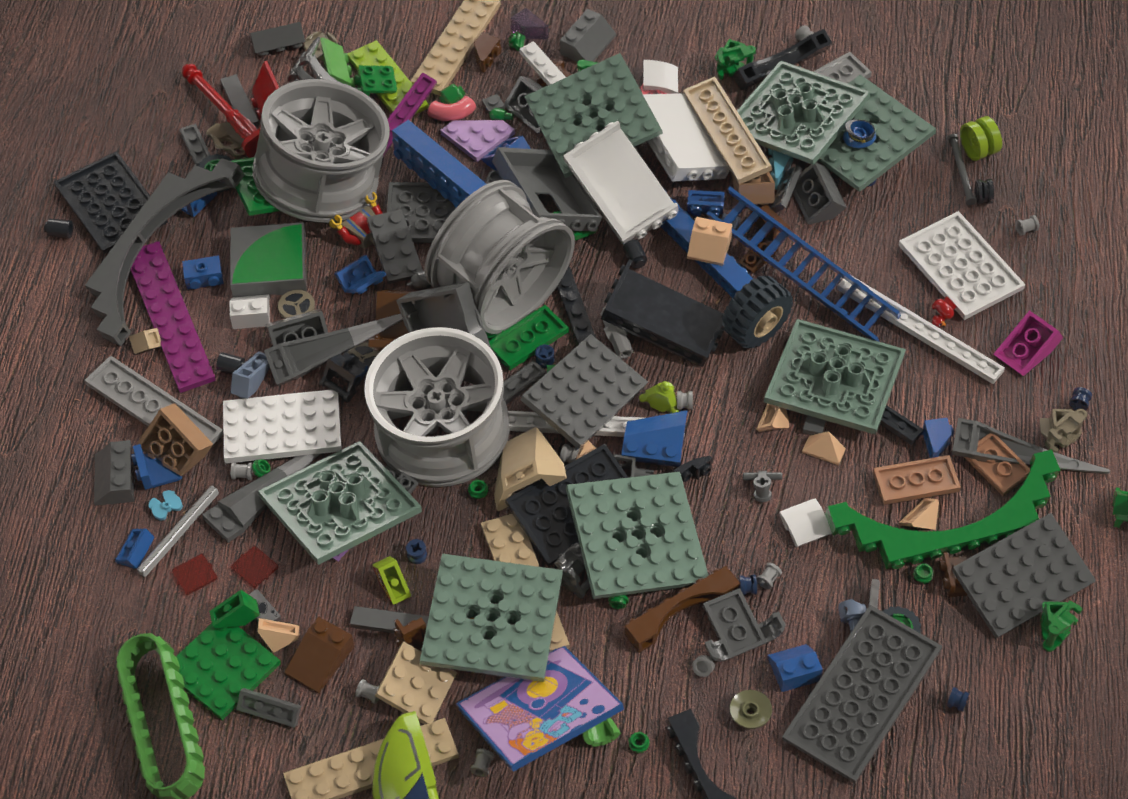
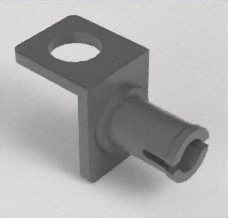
[613,454,654,478]

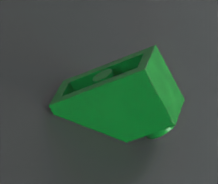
[210,590,260,628]

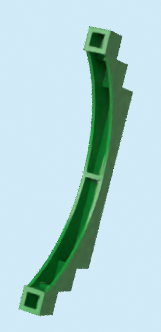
[825,449,1061,569]

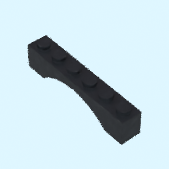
[733,29,832,91]
[665,709,737,799]

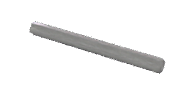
[137,486,219,577]

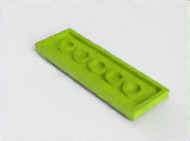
[347,40,429,115]

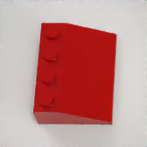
[250,61,279,120]

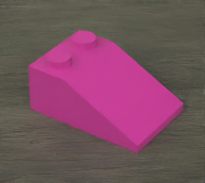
[994,310,1063,376]

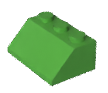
[320,37,355,88]

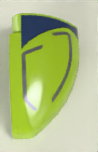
[373,711,439,799]

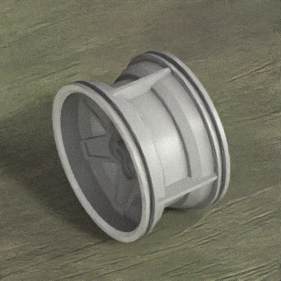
[365,327,510,487]

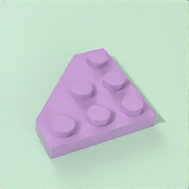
[441,120,515,162]

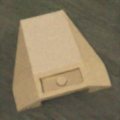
[494,427,567,511]

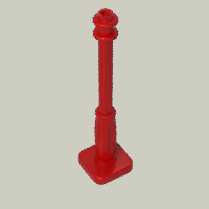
[181,64,260,158]

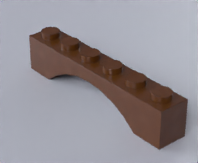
[625,566,740,653]

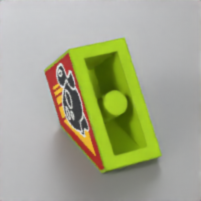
[372,556,411,605]

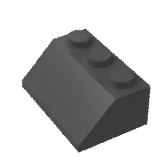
[560,9,616,62]
[249,22,305,56]
[504,76,543,134]
[793,163,847,225]
[266,309,328,347]
[94,440,134,506]

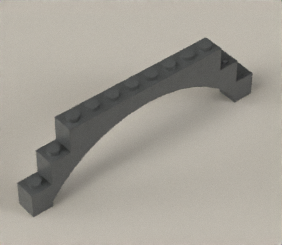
[85,158,245,346]

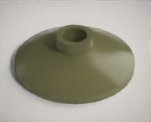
[730,690,772,729]

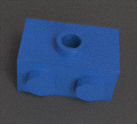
[182,256,224,290]

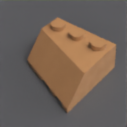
[136,403,213,476]

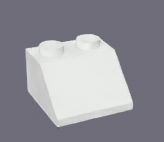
[230,294,270,329]

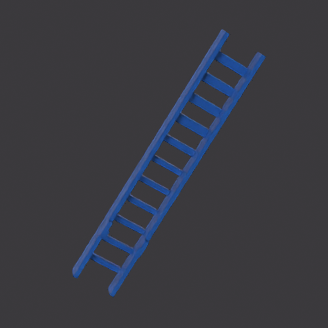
[707,187,901,342]

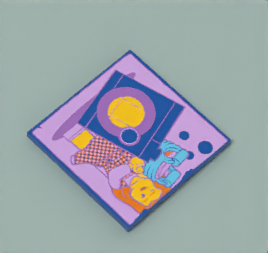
[456,646,624,771]

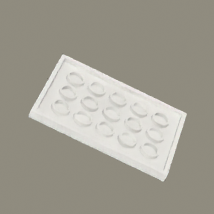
[899,211,1025,320]
[223,390,342,464]

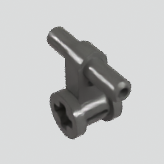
[743,470,782,502]

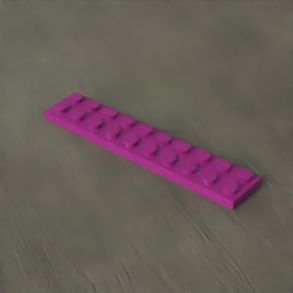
[130,241,216,393]

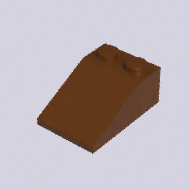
[284,616,354,694]

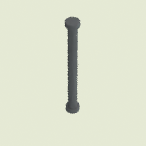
[947,134,977,205]

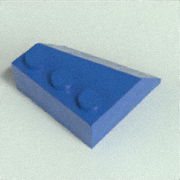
[621,410,687,467]

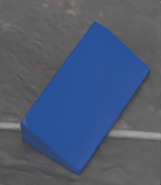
[115,528,154,569]

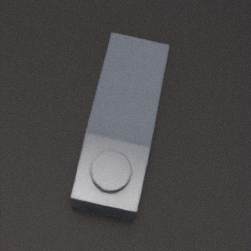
[231,351,270,399]

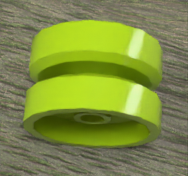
[960,116,1002,161]

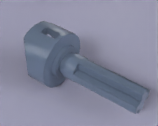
[838,599,867,632]

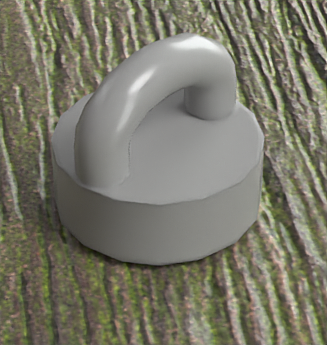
[692,655,715,677]

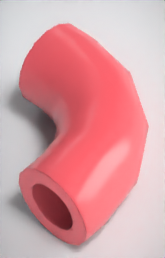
[428,96,476,121]

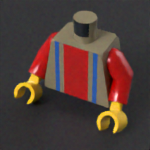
[329,192,383,248]

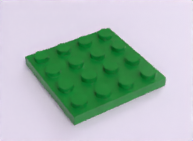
[163,623,281,720]

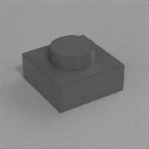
[482,94,505,115]

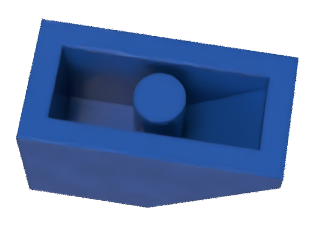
[923,418,954,458]

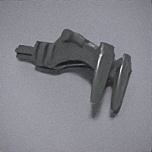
[288,37,347,85]

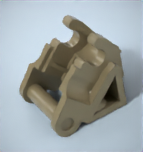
[1040,409,1087,453]

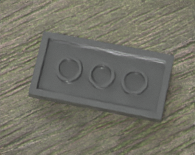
[366,209,423,284]

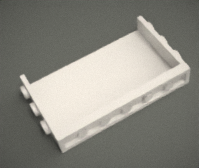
[643,93,730,181]
[563,121,679,245]

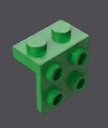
[354,65,397,96]

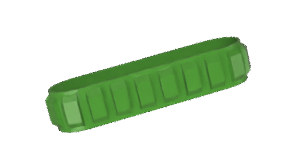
[116,633,205,799]

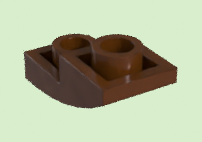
[739,238,778,273]

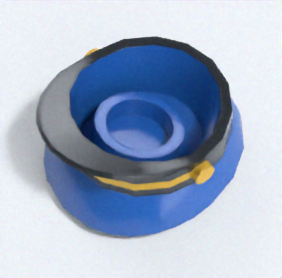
[843,119,876,148]

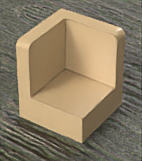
[129,328,161,354]

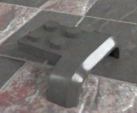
[702,588,786,662]

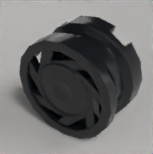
[974,179,994,205]

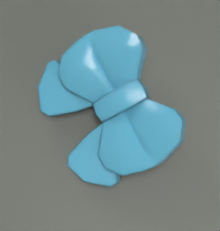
[149,490,183,521]

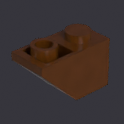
[474,32,502,73]

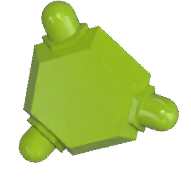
[639,381,679,413]

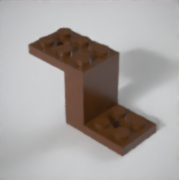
[368,289,416,351]

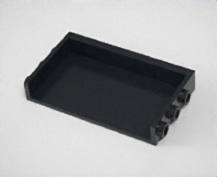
[600,259,728,367]

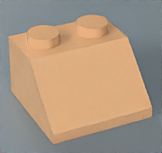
[687,217,732,266]

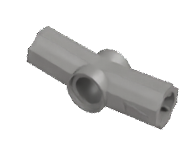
[600,307,633,359]

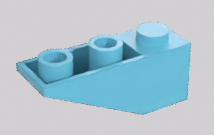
[768,148,794,190]

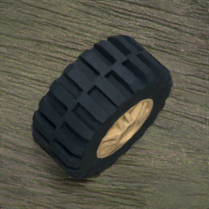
[722,276,793,349]

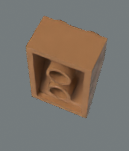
[730,170,775,205]

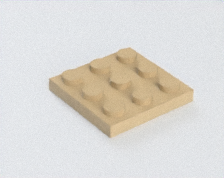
[375,642,457,725]

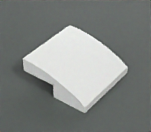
[643,60,678,94]
[779,498,832,547]

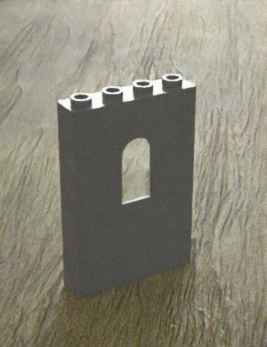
[492,147,602,231]

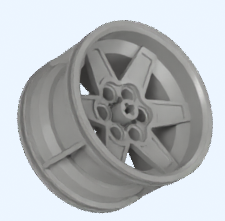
[252,79,390,222]
[425,180,575,334]

